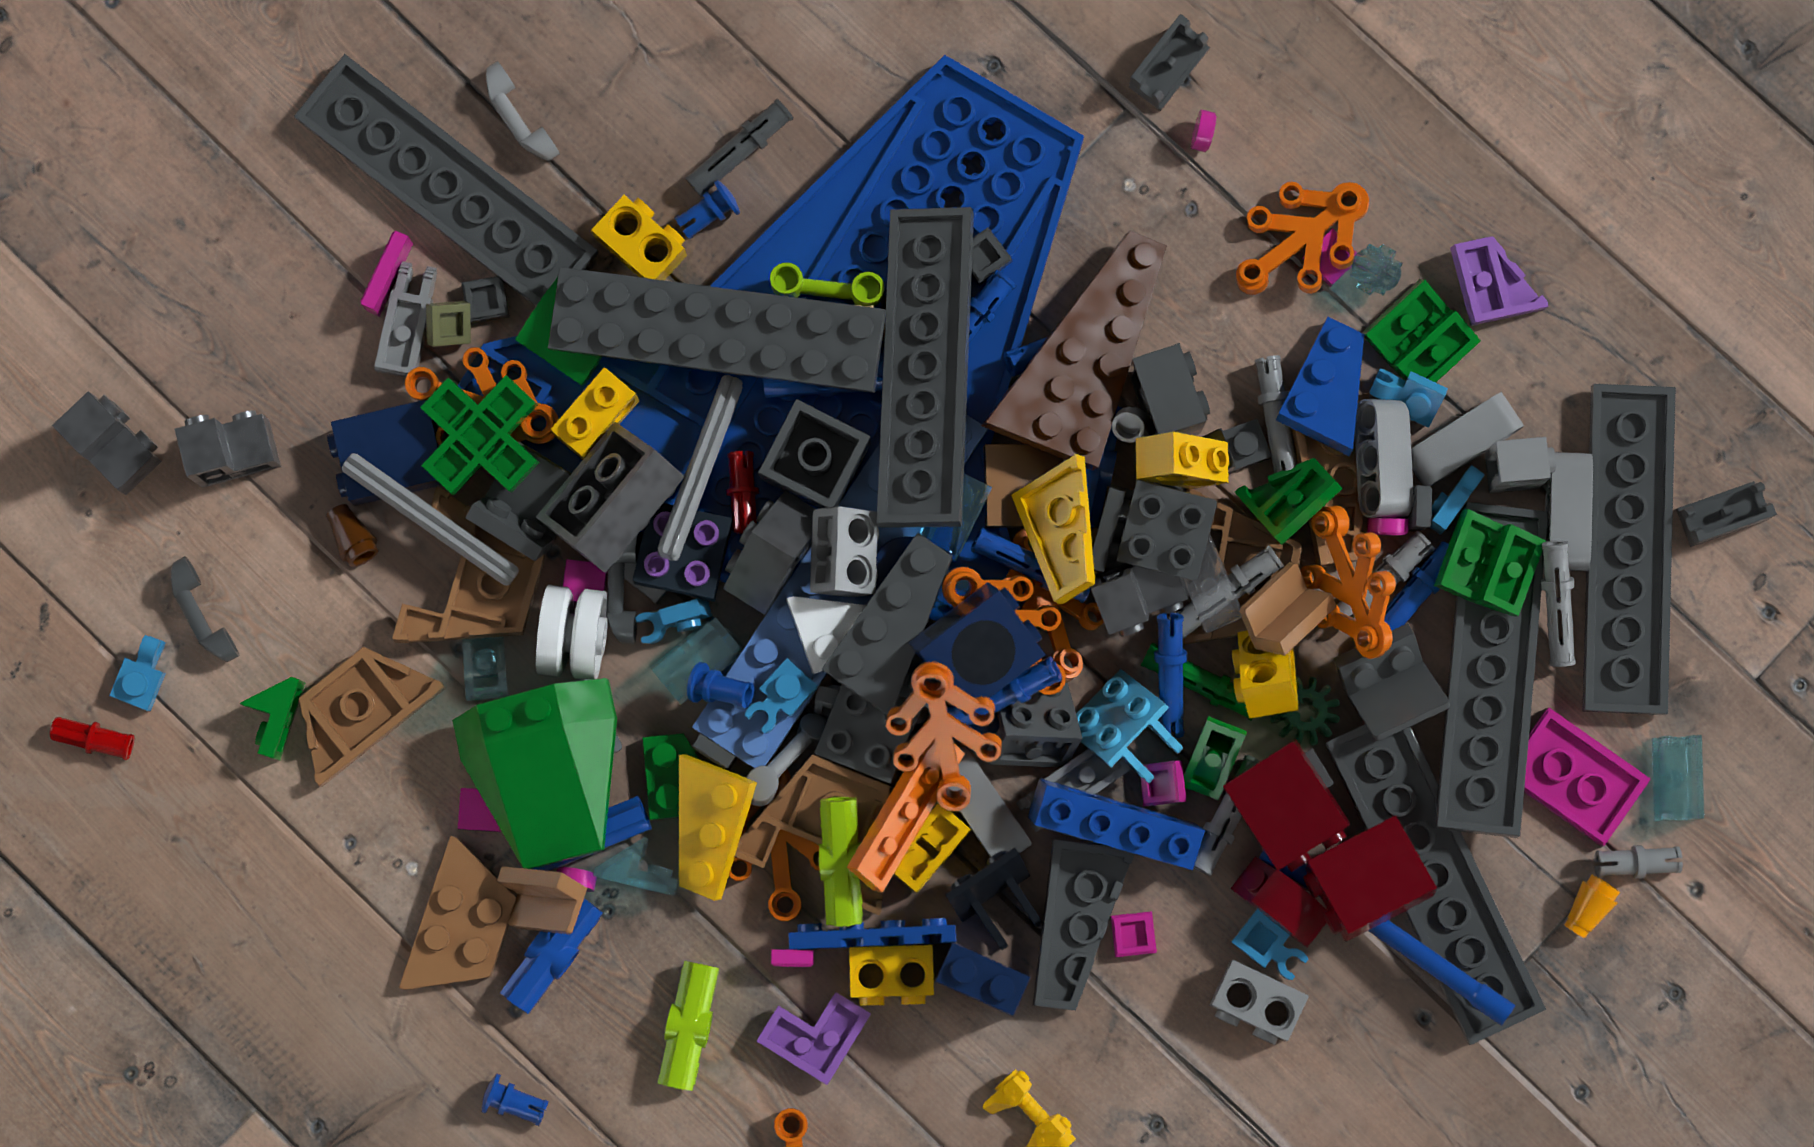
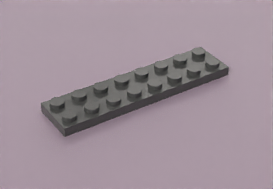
[294,54,599,306]
[877,207,974,528]
[548,267,886,393]
[1582,384,1676,715]
[1435,502,1548,838]
[1325,725,1546,1045]

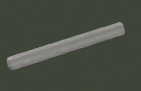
[658,375,743,561]
[342,453,519,586]

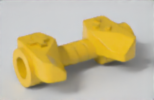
[983,1069,1076,1147]

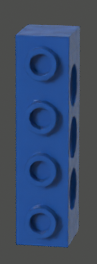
[1027,778,1205,870]

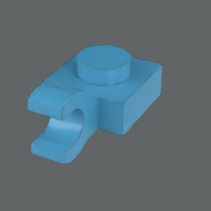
[1369,368,1448,428]
[635,599,712,644]
[109,635,166,711]

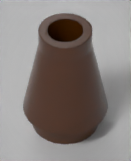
[326,504,378,567]

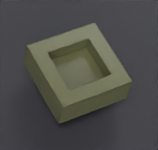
[426,301,471,347]

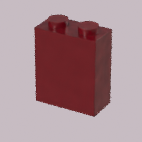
[1223,740,1351,872]
[1303,815,1437,942]

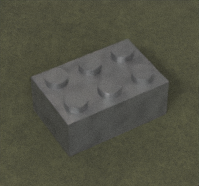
[536,422,685,573]

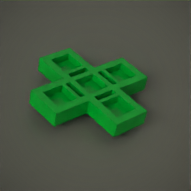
[420,375,540,495]

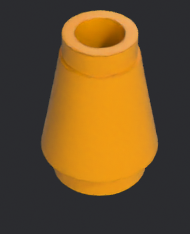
[1564,874,1620,938]

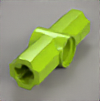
[819,796,863,927]
[657,961,720,1091]

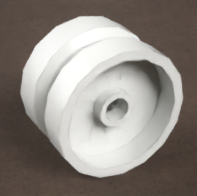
[536,585,608,680]

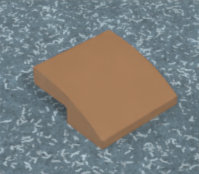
[983,444,1063,528]

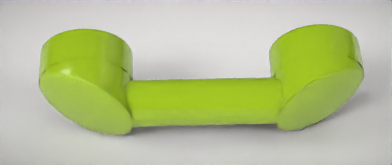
[770,263,884,306]

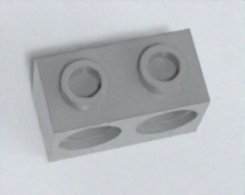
[1485,437,1556,494]
[810,506,879,597]
[1209,960,1309,1045]

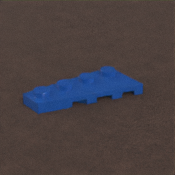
[789,918,956,950]

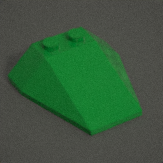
[452,678,617,869]

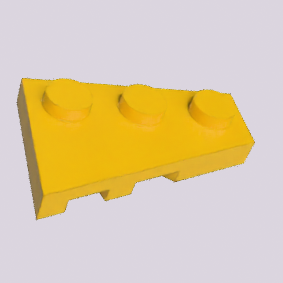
[1011,454,1095,604]
[679,754,757,901]

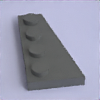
[822,533,952,715]
[1033,840,1135,1011]

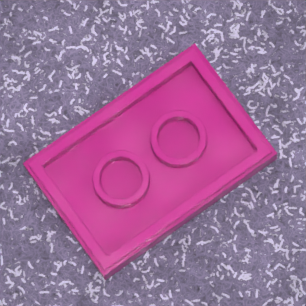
[1524,707,1651,847]

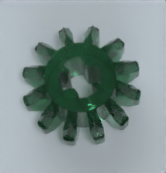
[1270,677,1340,746]

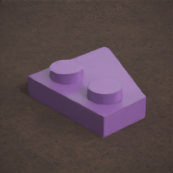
[1450,236,1549,326]

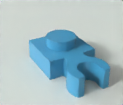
[1430,465,1485,535]
[745,658,818,734]
[1231,909,1309,980]

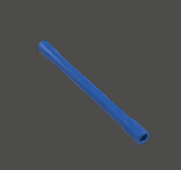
[1259,850,1516,1026]

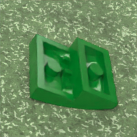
[515,277,602,385]
[1362,279,1481,383]
[1434,509,1546,617]

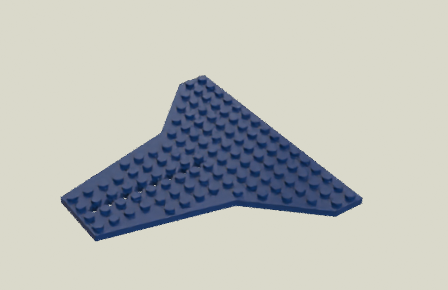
[458,55,1084,734]

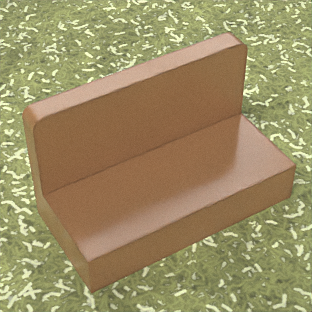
[1240,562,1337,656]
[497,866,588,934]

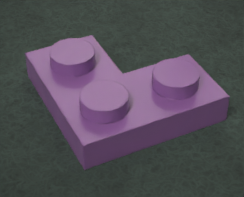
[757,992,871,1085]

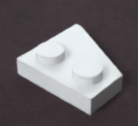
[786,596,866,674]

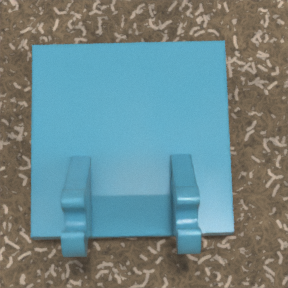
[1076,669,1183,784]

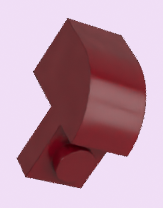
[1230,856,1328,948]

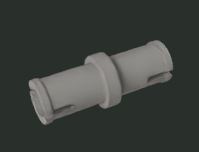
[1594,845,1683,879]

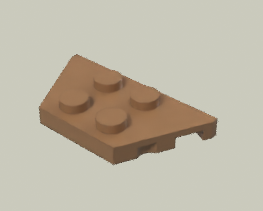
[299,647,446,787]
[399,836,517,990]

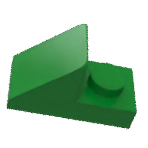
[240,677,306,761]
[1184,716,1247,800]

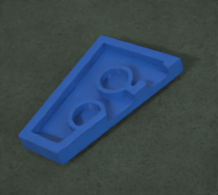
[1276,317,1365,456]

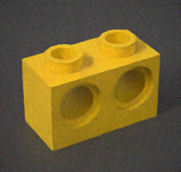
[591,195,687,280]
[550,367,639,460]
[1136,432,1229,489]
[1232,631,1299,719]
[894,803,971,894]
[849,945,934,1006]

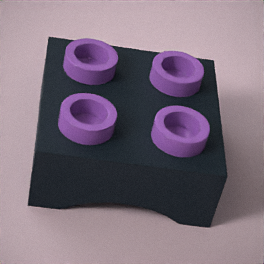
[632,503,732,602]

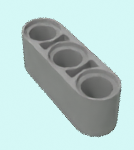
[1411,392,1524,486]
[1355,399,1414,518]
[1545,452,1593,571]
[948,746,1032,857]

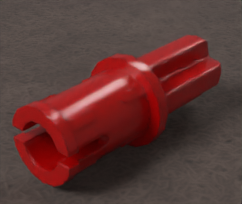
[726,451,759,534]
[50,717,135,760]

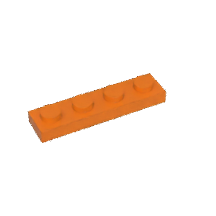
[847,739,965,892]

